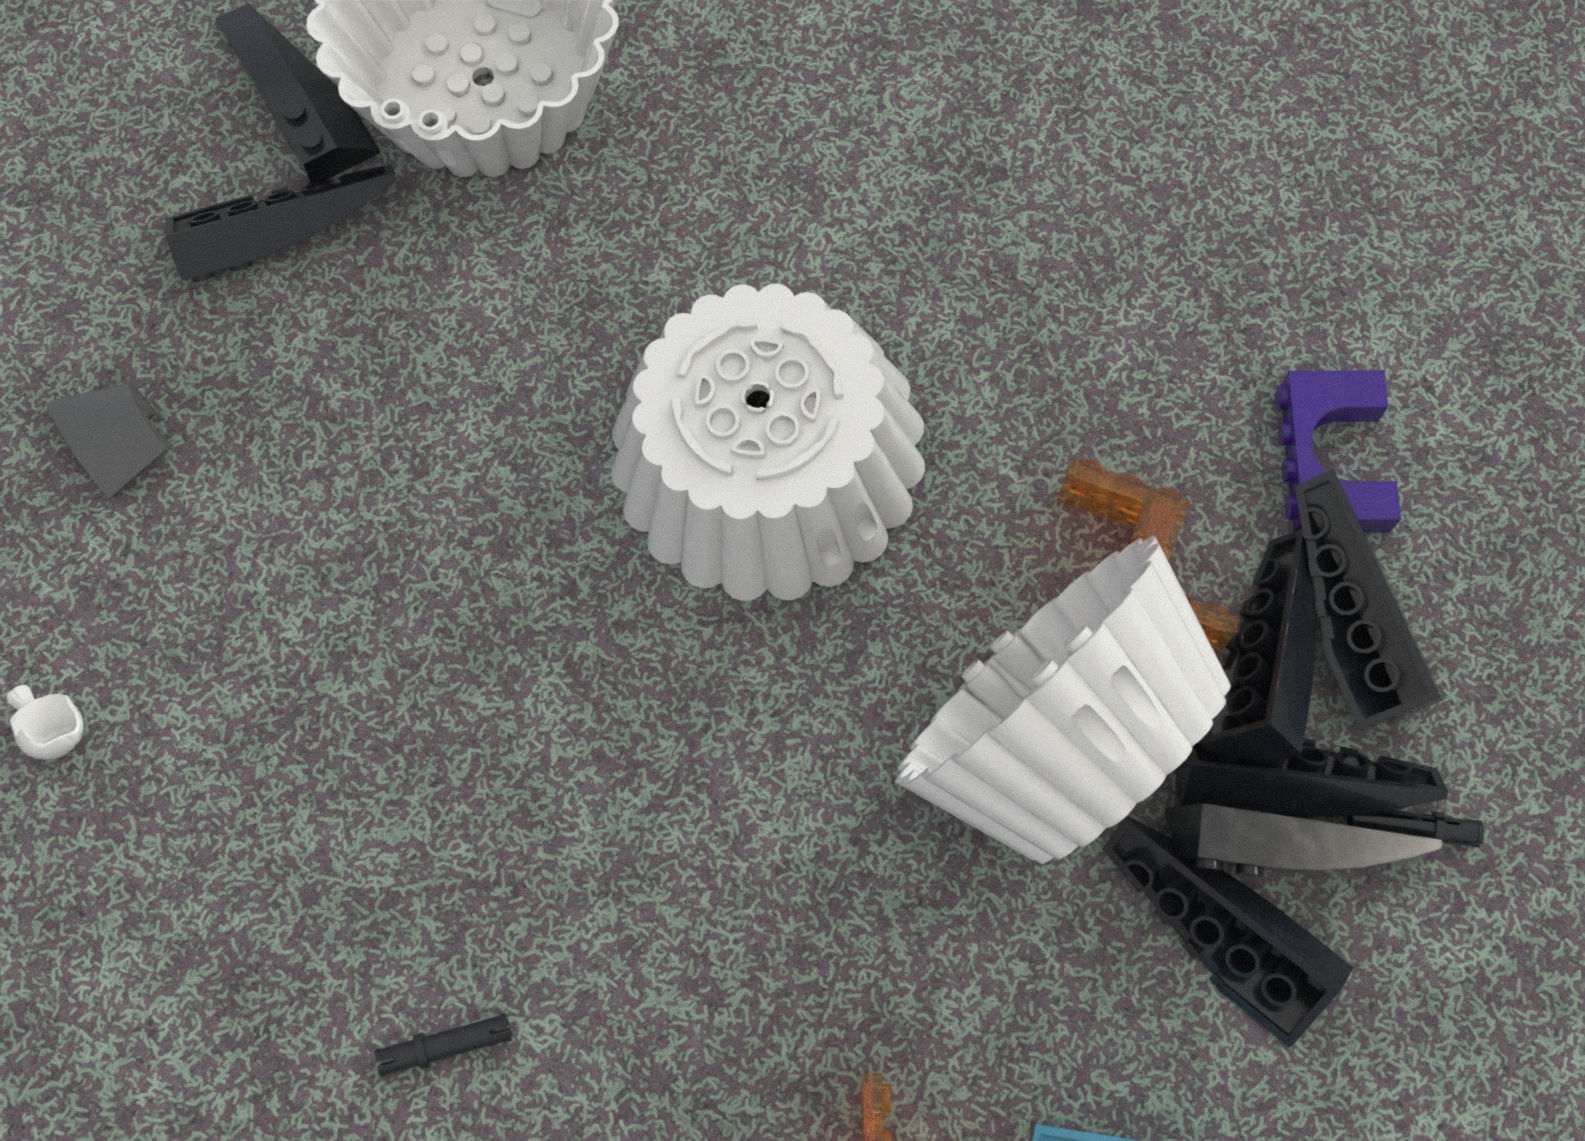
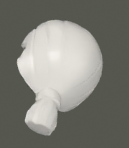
[7,685,84,760]

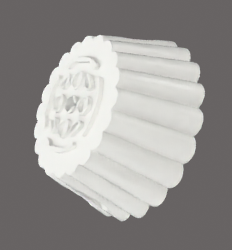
[306,0,619,177]
[611,284,925,601]
[895,535,1231,864]

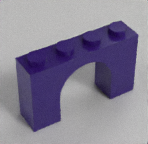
[1275,370,1401,533]

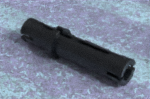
[1347,810,1484,848]
[375,1013,512,1077]

